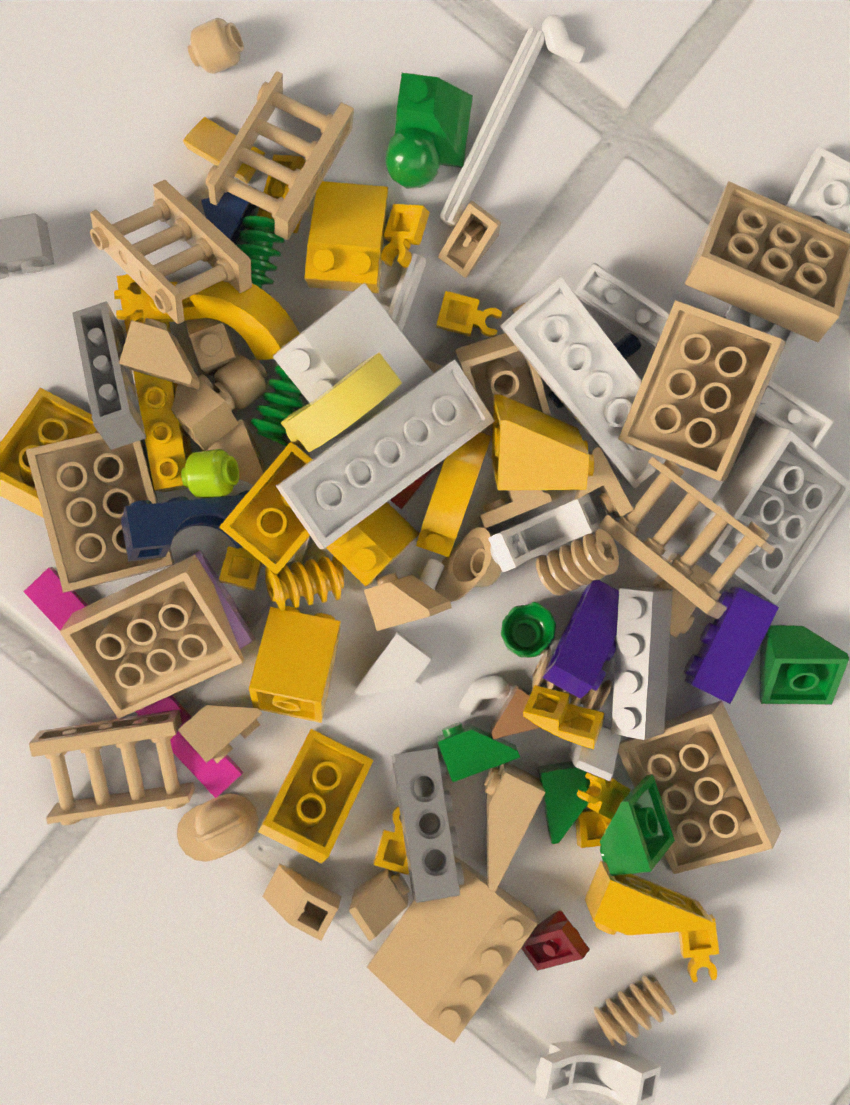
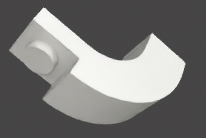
[488,494,601,572]
[534,1041,661,1105]

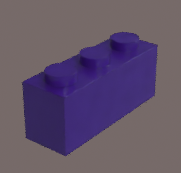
[542,580,619,699]
[684,587,779,704]

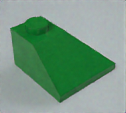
[395,72,473,168]
[760,625,849,705]
[600,774,675,876]

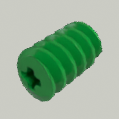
[237,216,285,296]
[250,366,307,447]

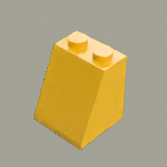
[491,394,594,490]
[326,502,420,586]
[249,606,341,723]

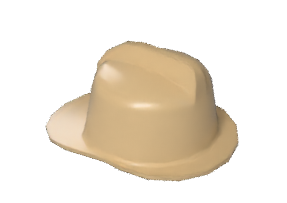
[435,527,502,602]
[177,793,259,862]

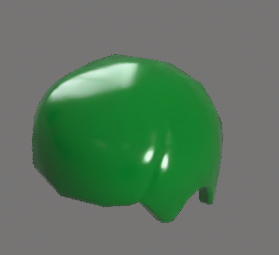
[386,128,440,189]
[501,602,556,658]

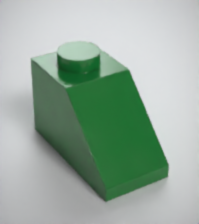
[438,722,520,782]
[538,761,590,844]

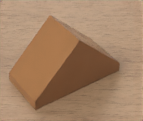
[490,685,541,739]

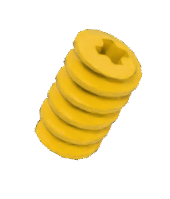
[265,556,344,611]

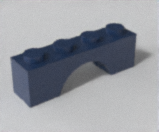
[121,490,250,561]

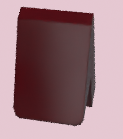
[521,910,590,971]

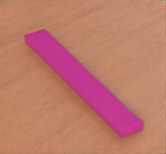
[23,567,243,798]

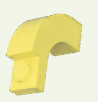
[281,352,402,452]

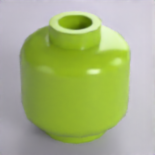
[181,449,239,499]

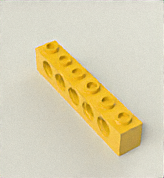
[116,274,193,492]

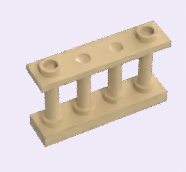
[206,71,354,240]
[90,180,252,324]
[598,457,775,619]
[29,710,195,825]

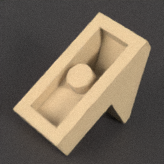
[574,446,633,518]
[479,490,552,529]

